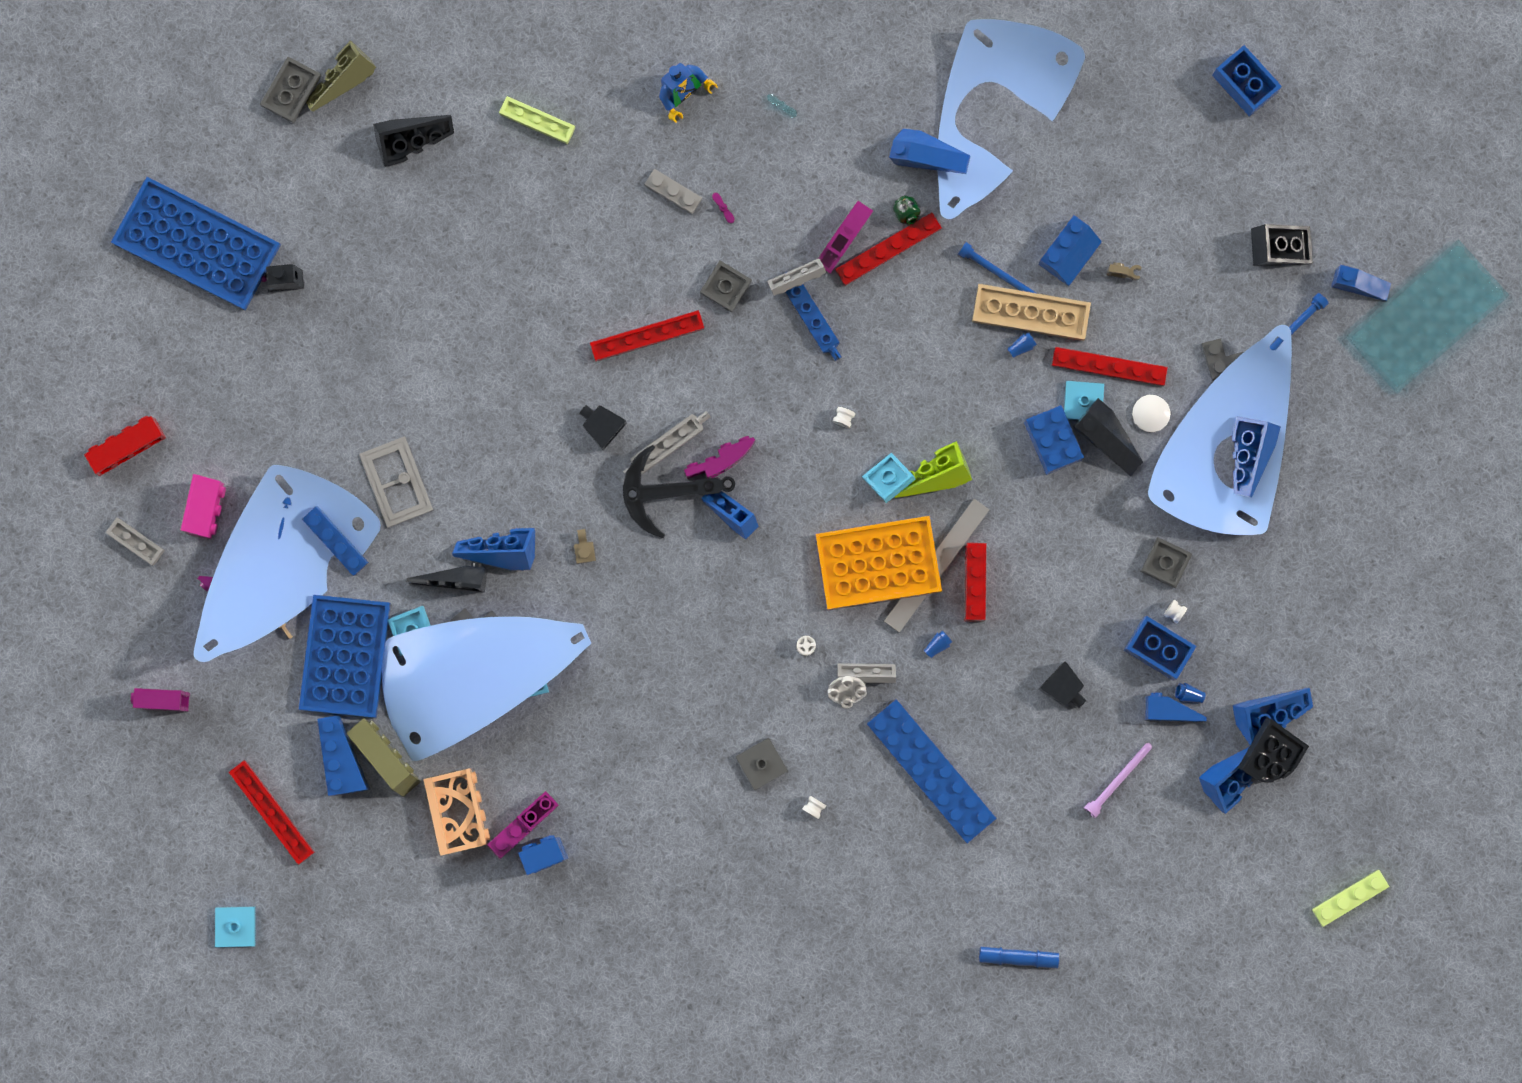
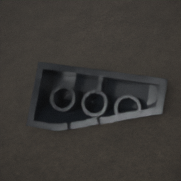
[373,115,454,167]
[1073,398,1143,477]
[406,563,488,592]

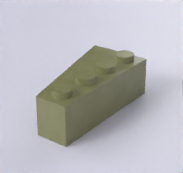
[346,718,421,797]

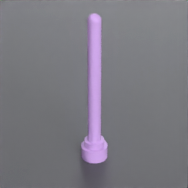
[1084,743,1152,818]

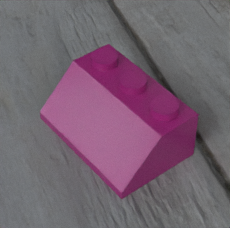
[181,474,226,539]

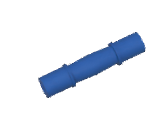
[979,947,1059,969]

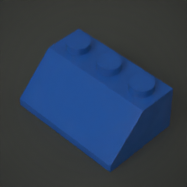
[1038,215,1102,286]

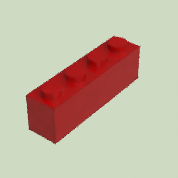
[84,416,166,476]
[965,543,987,622]

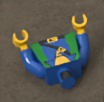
[659,63,718,123]

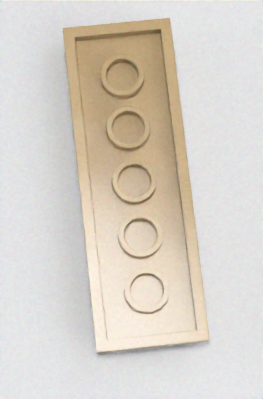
[972,284,1091,341]

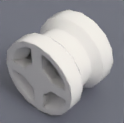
[832,407,855,428]
[1164,600,1187,624]
[796,636,816,656]
[802,796,826,819]

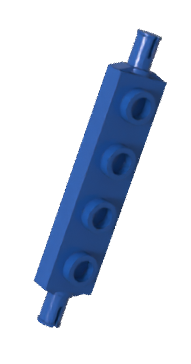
[785,272,842,361]

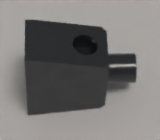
[266,264,304,292]
[579,405,627,451]
[1039,662,1087,709]

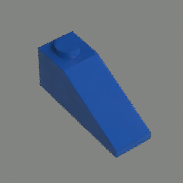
[1331,265,1391,301]
[701,491,759,539]
[1145,693,1207,722]

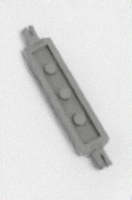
[623,411,711,475]

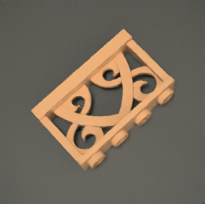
[424,768,490,856]

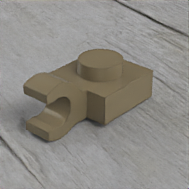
[1107,263,1142,281]
[574,529,596,564]

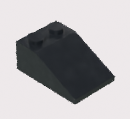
[1251,224,1313,266]

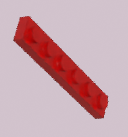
[835,212,942,286]
[590,310,704,362]
[1052,347,1168,386]
[229,760,315,865]

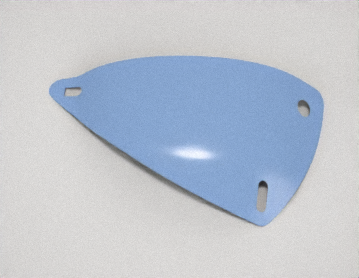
[937,19,1085,219]
[1148,325,1292,535]
[194,465,381,662]
[382,617,591,761]

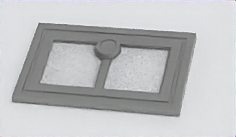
[359,436,433,528]

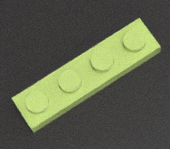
[499,96,575,145]
[1312,870,1389,927]

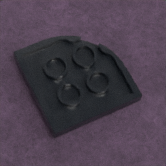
[1238,717,1309,783]

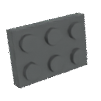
[260,57,322,123]

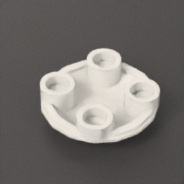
[1132,395,1170,432]
[828,676,867,708]

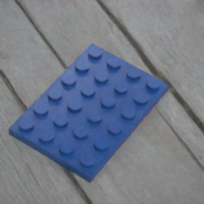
[299,595,391,718]

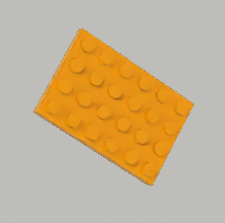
[816,516,942,610]

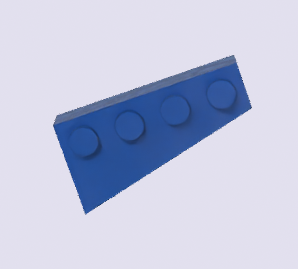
[317,716,370,796]

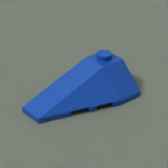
[889,129,971,174]
[1232,416,1281,497]
[452,528,535,571]
[1232,688,1313,745]
[1199,746,1253,814]

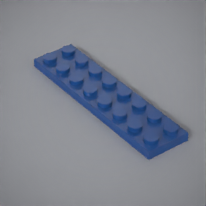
[867,699,997,843]

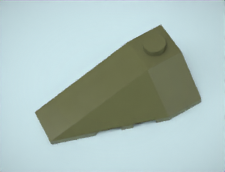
[306,40,376,112]

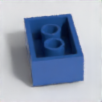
[1212,45,1282,117]
[1024,405,1084,475]
[1123,616,1197,681]
[518,835,569,875]

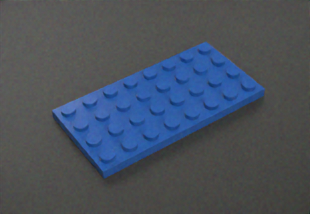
[111,177,281,311]

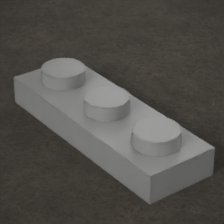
[644,169,702,214]
[767,258,826,296]
[106,517,165,566]
[837,663,896,683]

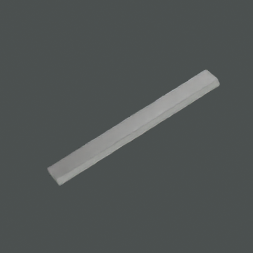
[884,499,989,633]

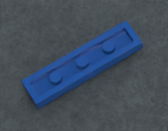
[302,506,369,576]

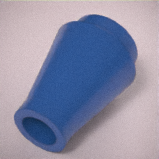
[1007,332,1037,358]
[924,631,953,658]
[1175,683,1206,703]

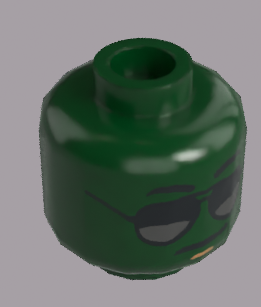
[893,196,921,225]

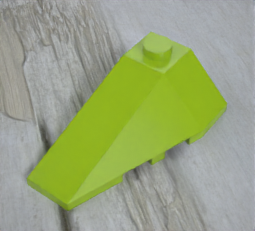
[895,441,972,498]

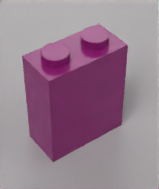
[130,688,190,712]

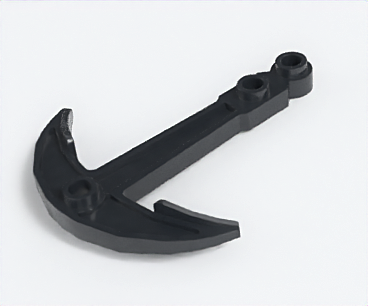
[623,445,735,538]

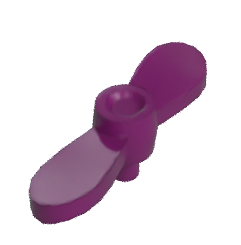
[712,192,735,224]

